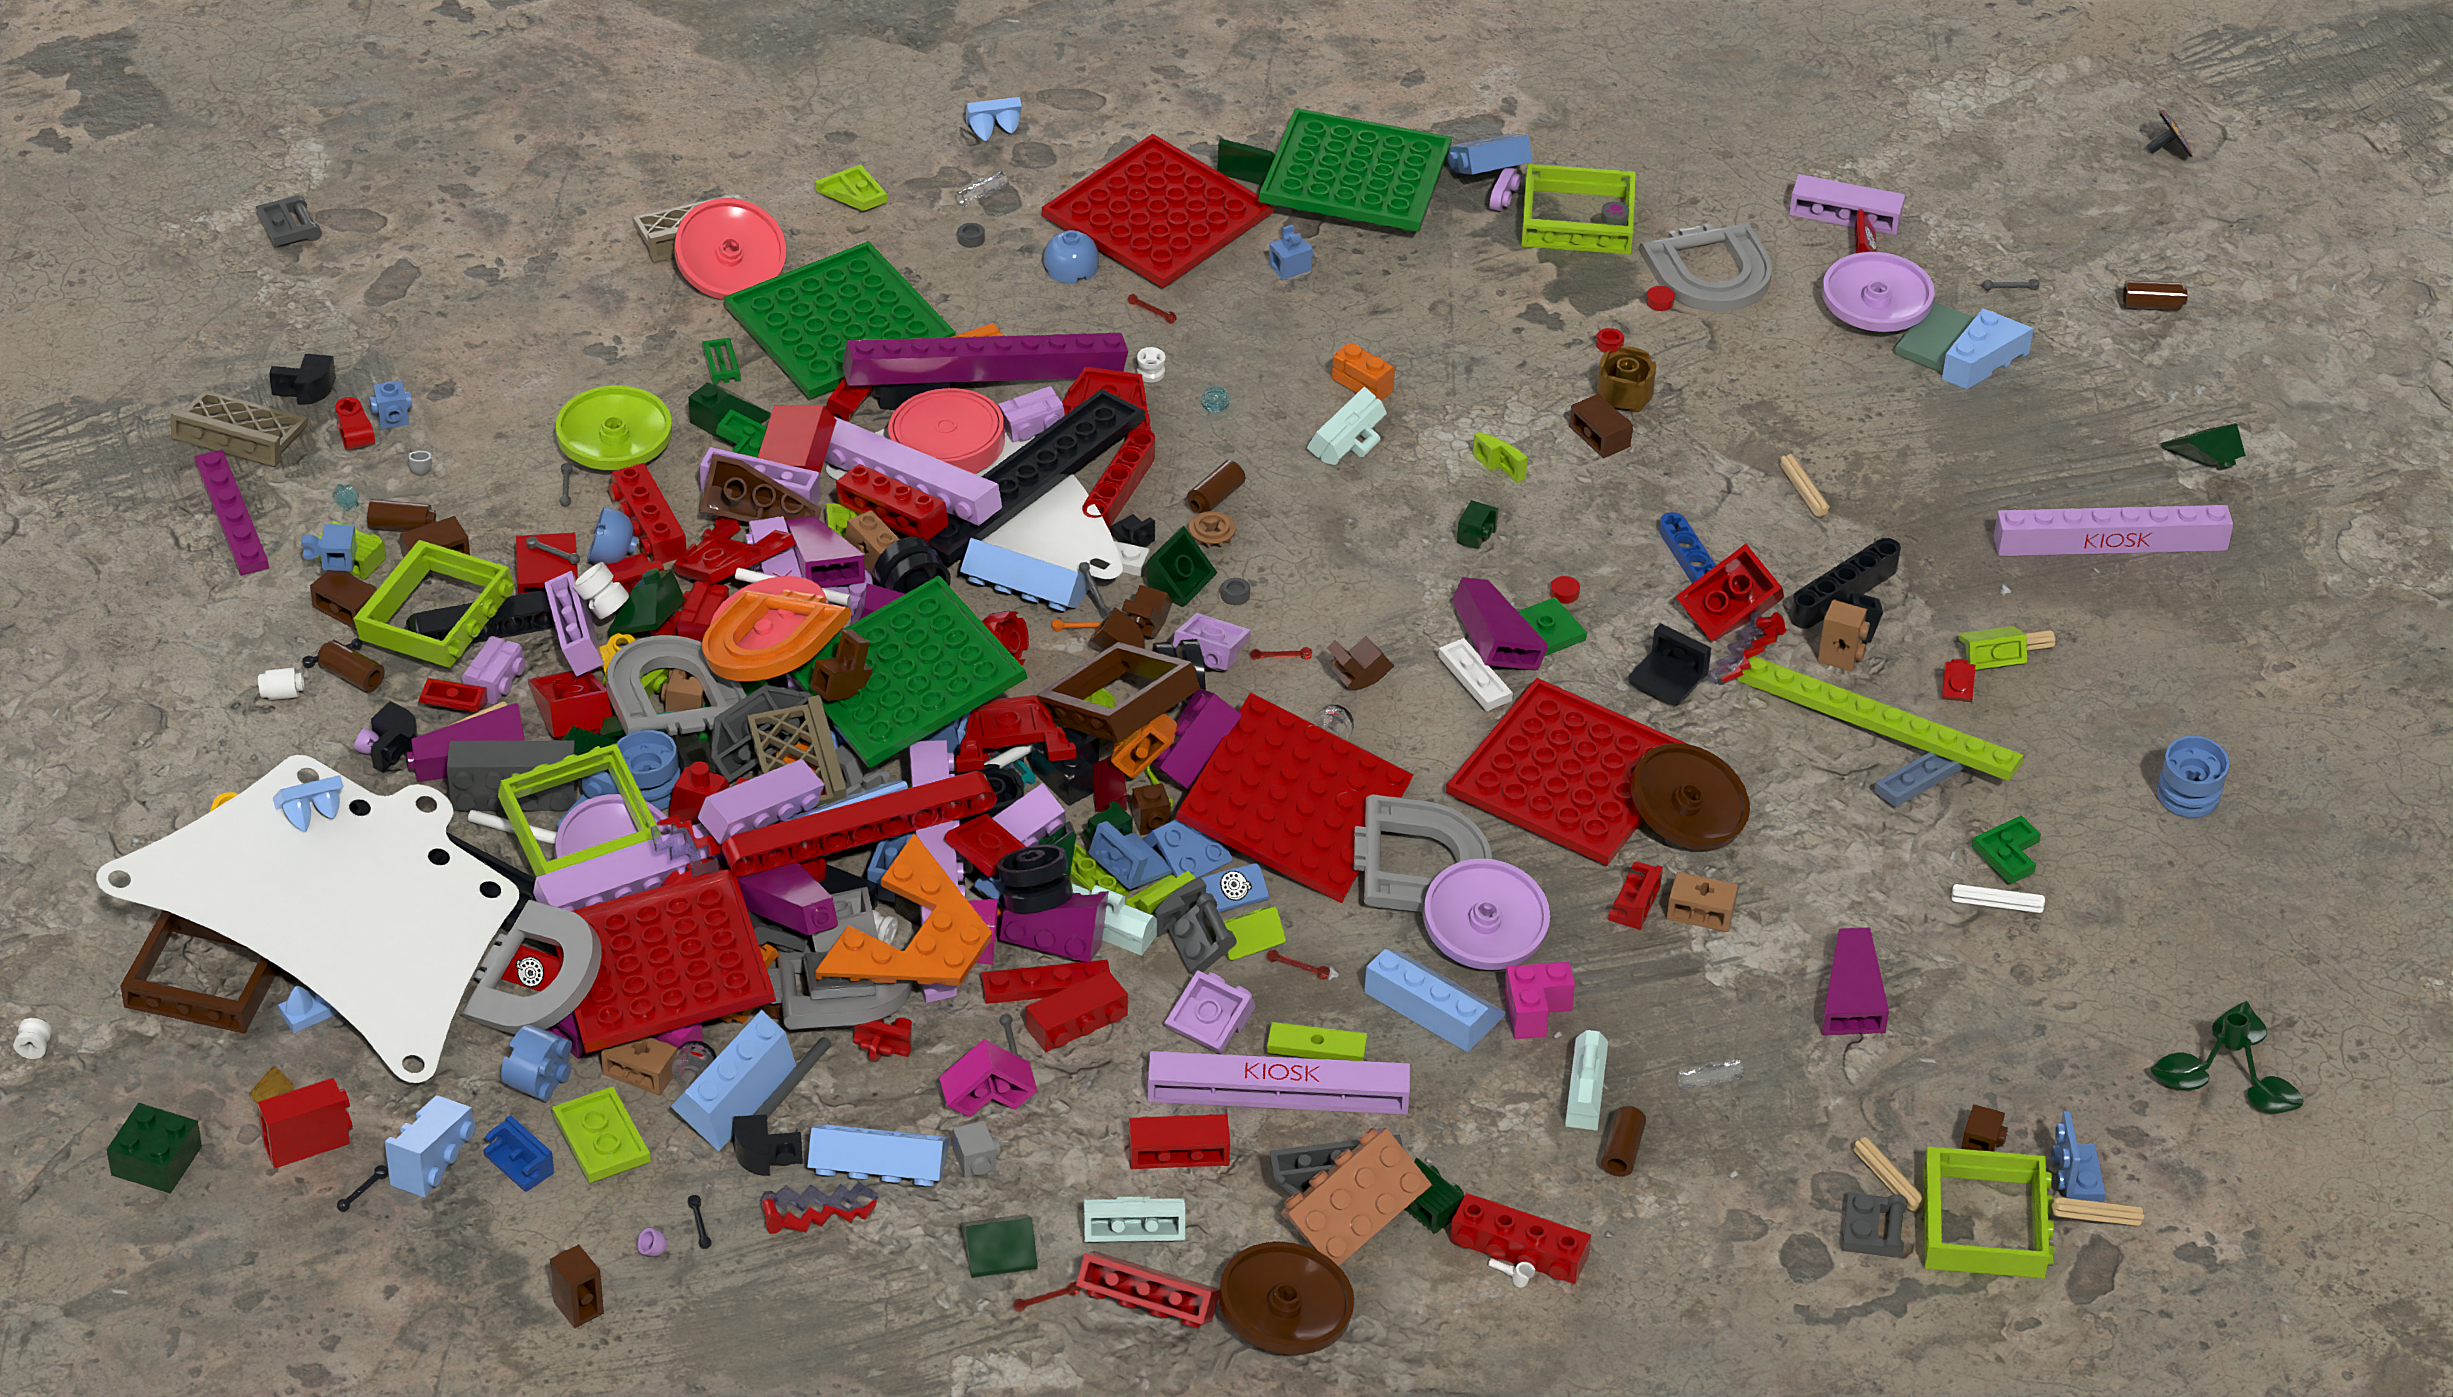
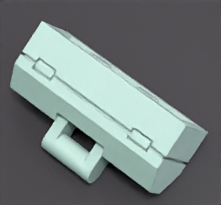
[1307,387,1387,465]
[1072,884,1157,956]
[1565,1030,1608,1131]
[1084,1196,1185,1242]

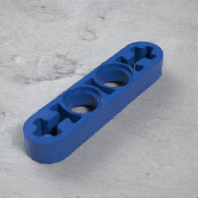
[1659,512,1716,583]

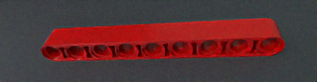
[721,771,997,877]

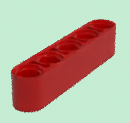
[1082,428,1155,529]

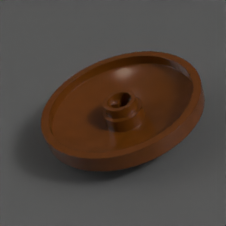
[1631,743,1750,850]
[1218,1241,1354,1355]

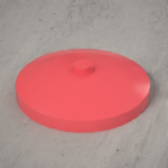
[674,198,786,300]

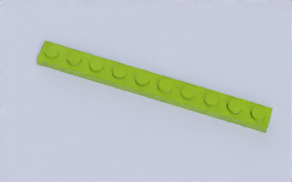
[1737,656,2024,781]

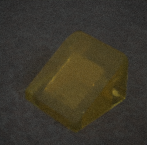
[249,1066,294,1104]

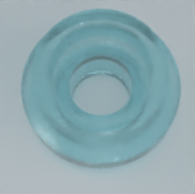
[1201,386,1230,412]
[332,483,359,511]

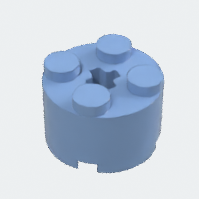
[501,1025,572,1101]

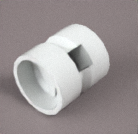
[573,562,629,619]

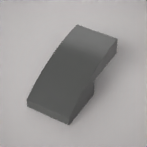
[1155,877,1207,937]

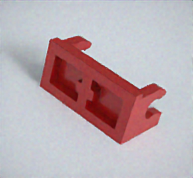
[826,377,875,422]
[1608,862,1663,930]

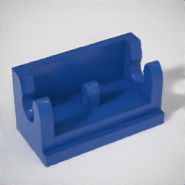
[483,1115,554,1192]

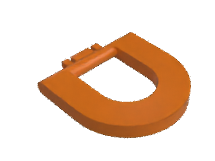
[702,590,851,681]

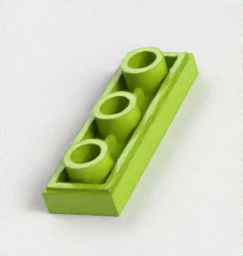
[1070,842,1129,898]
[1267,1022,1367,1061]

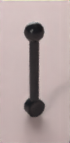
[302,638,363,668]
[337,1165,388,1212]
[688,1195,712,1249]

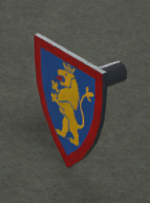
[2147,110,2192,157]

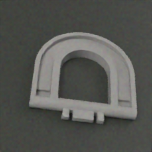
[1640,223,1772,312]
[606,635,747,736]
[1353,795,1492,913]
[461,900,602,1034]
[767,941,912,1029]

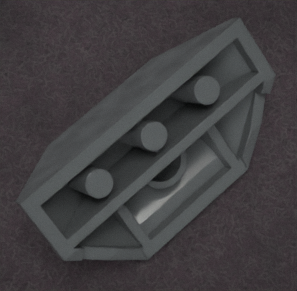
[710,685,811,783]
[1269,1134,1403,1195]

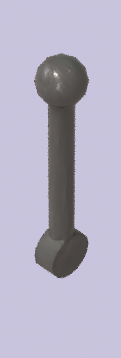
[1983,279,2039,290]
[560,463,573,507]
[526,537,580,565]
[1079,562,1111,619]
[1000,1014,1023,1059]

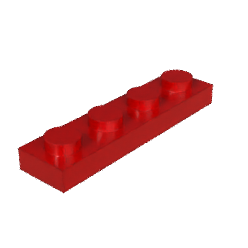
[981,959,1110,1004]

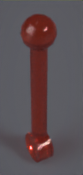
[1128,294,1177,324]
[1250,647,1312,660]
[1267,950,1330,980]
[1013,1281,1081,1312]

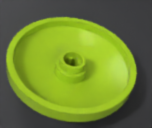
[555,385,672,470]

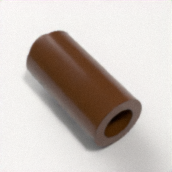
[2123,280,2188,310]
[1187,460,1246,513]
[367,499,436,532]
[318,640,385,692]
[1601,1106,1646,1177]

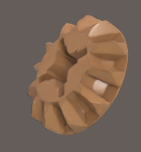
[1189,511,1236,548]

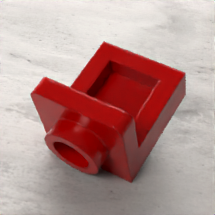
[1942,659,1976,702]

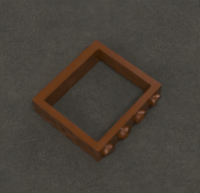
[1036,642,1201,743]
[120,910,280,1034]

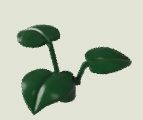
[2150,1001,2303,1113]

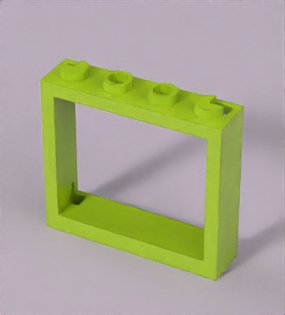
[1521,164,1636,255]
[353,540,515,668]
[498,743,662,877]
[1923,1146,2055,1279]

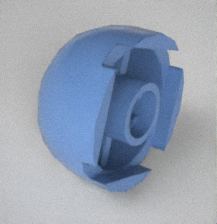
[1044,230,1099,284]
[587,506,638,564]

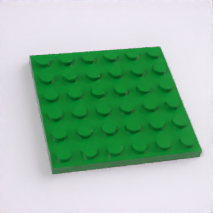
[1259,108,1452,232]
[724,241,956,399]
[788,576,1028,769]

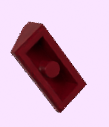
[1092,755,1127,812]

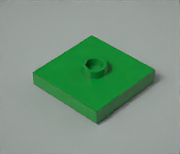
[1518,597,1587,656]

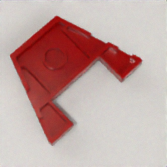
[1061,366,1151,438]
[673,516,796,584]
[956,695,1077,773]

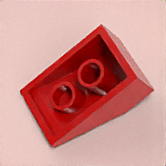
[1675,544,1784,642]
[528,671,612,739]

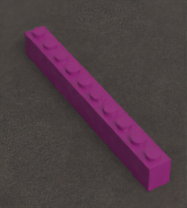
[842,333,1128,385]

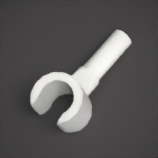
[1488,1258,1535,1288]

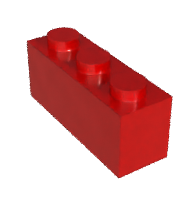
[1026,970,1128,1053]
[1129,1114,1230,1169]

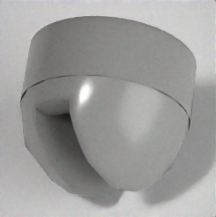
[408,451,432,475]

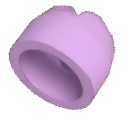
[354,727,379,754]
[637,1228,667,1256]

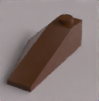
[699,454,822,522]

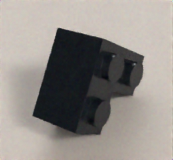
[1032,727,1099,806]

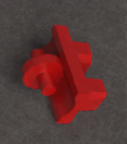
[853,1017,912,1062]

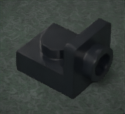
[1110,514,1155,547]

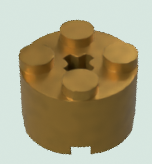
[1597,346,1657,412]

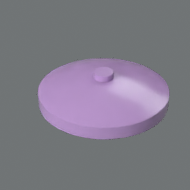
[1822,252,1935,332]
[554,794,676,859]
[1423,859,1550,970]

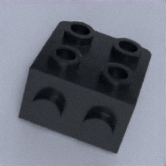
[1628,623,1712,706]

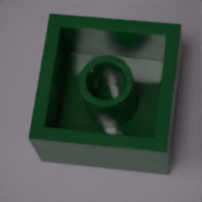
[106,1103,202,1194]

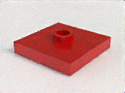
[944,813,1026,877]

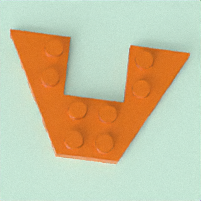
[815,834,992,986]

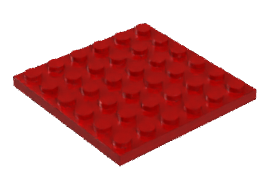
[1042,133,1274,288]
[1446,678,1690,866]
[1175,692,1414,903]
[556,868,776,1053]

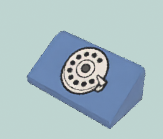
[1201,863,1269,912]

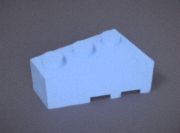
[1942,308,2034,389]
[385,1095,475,1198]

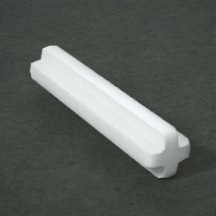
[1951,884,2045,913]

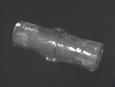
[955,171,1009,208]
[1676,1058,1744,1092]

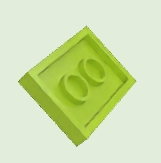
[552,1086,651,1183]

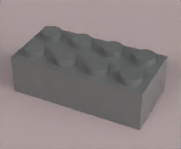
[447,741,578,811]

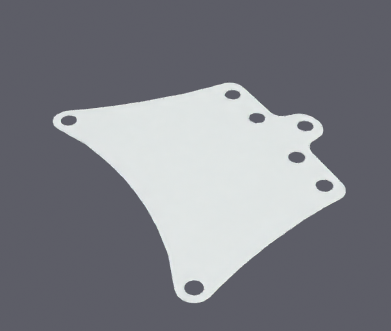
[96,755,519,1083]

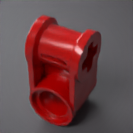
[335,397,375,451]

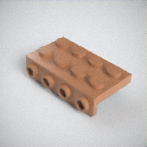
[1281,1127,1432,1266]

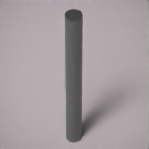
[754,1037,831,1119]

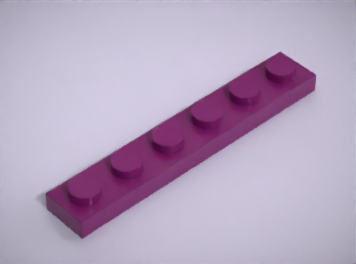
[194,450,269,576]

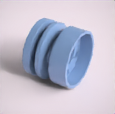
[617,730,681,810]
[2157,736,2230,818]

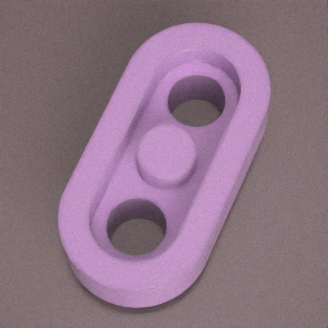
[1490,167,1521,212]

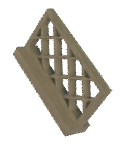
[633,193,742,263]
[171,390,308,467]
[747,695,847,807]

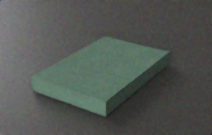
[1895,301,1975,373]

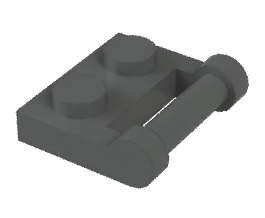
[256,196,322,247]
[1168,893,1237,975]
[748,911,808,952]
[1842,1192,1907,1257]

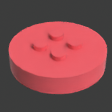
[888,388,1005,474]
[710,576,828,650]

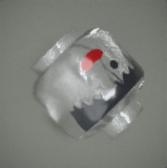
[1312,704,1354,741]
[672,1040,717,1088]

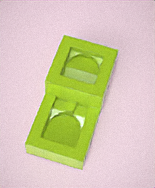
[1473,432,1528,483]

